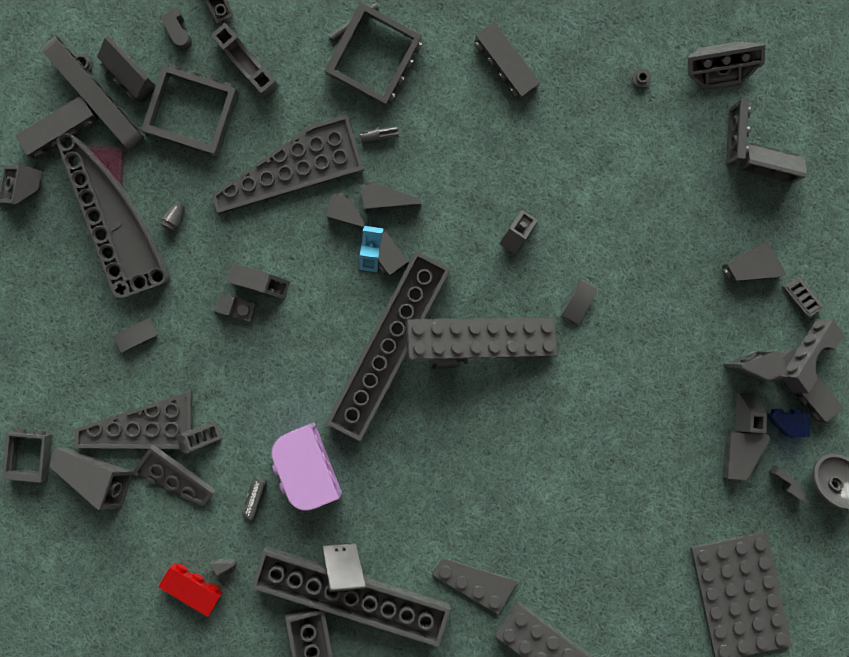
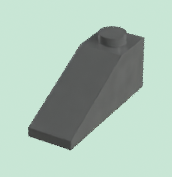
[361,182,421,211]

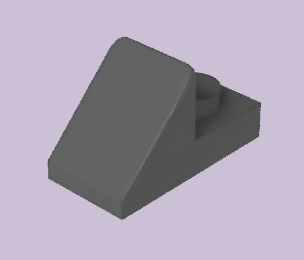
[214,293,256,322]

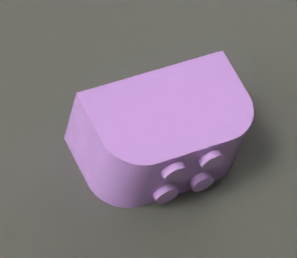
[272,422,342,510]

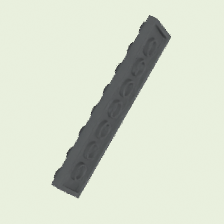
[405,318,557,360]

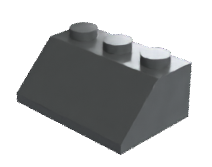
[97,35,156,103]
[737,143,807,183]
[724,350,788,382]
[284,609,333,657]

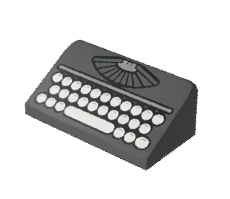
[242,476,267,520]

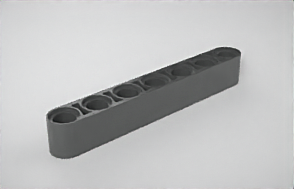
[41,36,145,150]

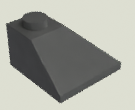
[0,165,42,204]

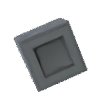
[210,559,237,576]

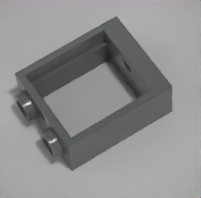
[2,428,52,483]

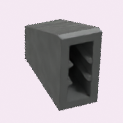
[722,241,787,282]
[227,263,290,299]
[723,431,770,483]

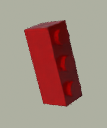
[158,563,224,617]

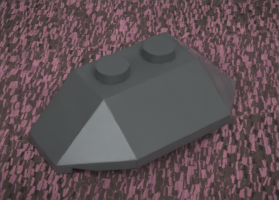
[688,42,765,89]

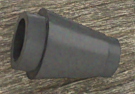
[160,202,185,232]

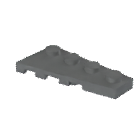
[432,557,518,614]

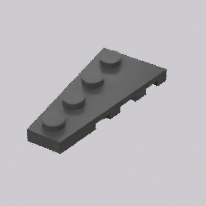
[132,445,215,506]

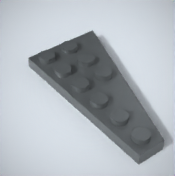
[74,391,193,449]

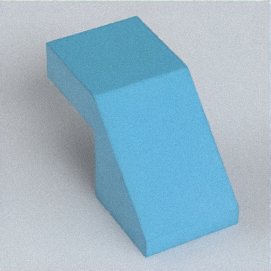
[358,226,383,272]

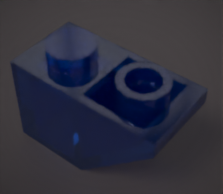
[767,409,810,437]

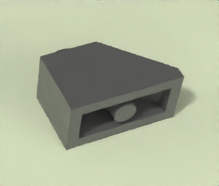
[326,193,365,228]
[499,210,538,254]
[378,231,408,276]

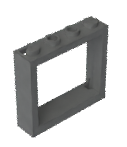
[325,2,423,107]
[141,65,239,157]

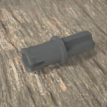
[360,127,399,144]

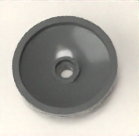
[812,453,849,510]

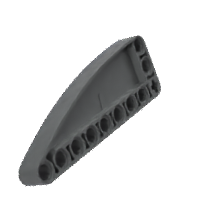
[57,133,170,298]

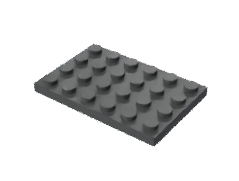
[690,531,792,657]

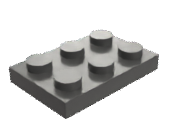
[726,99,751,166]

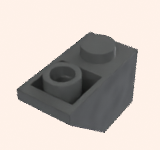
[735,393,767,433]

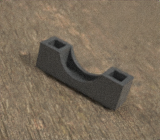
[211,23,279,99]
[781,320,844,393]

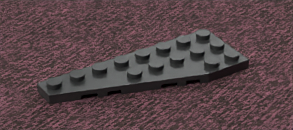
[212,115,364,214]

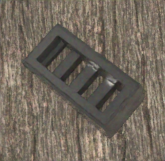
[783,276,824,318]
[176,421,222,453]

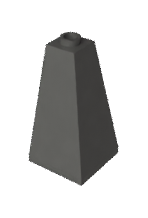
[49,448,133,510]

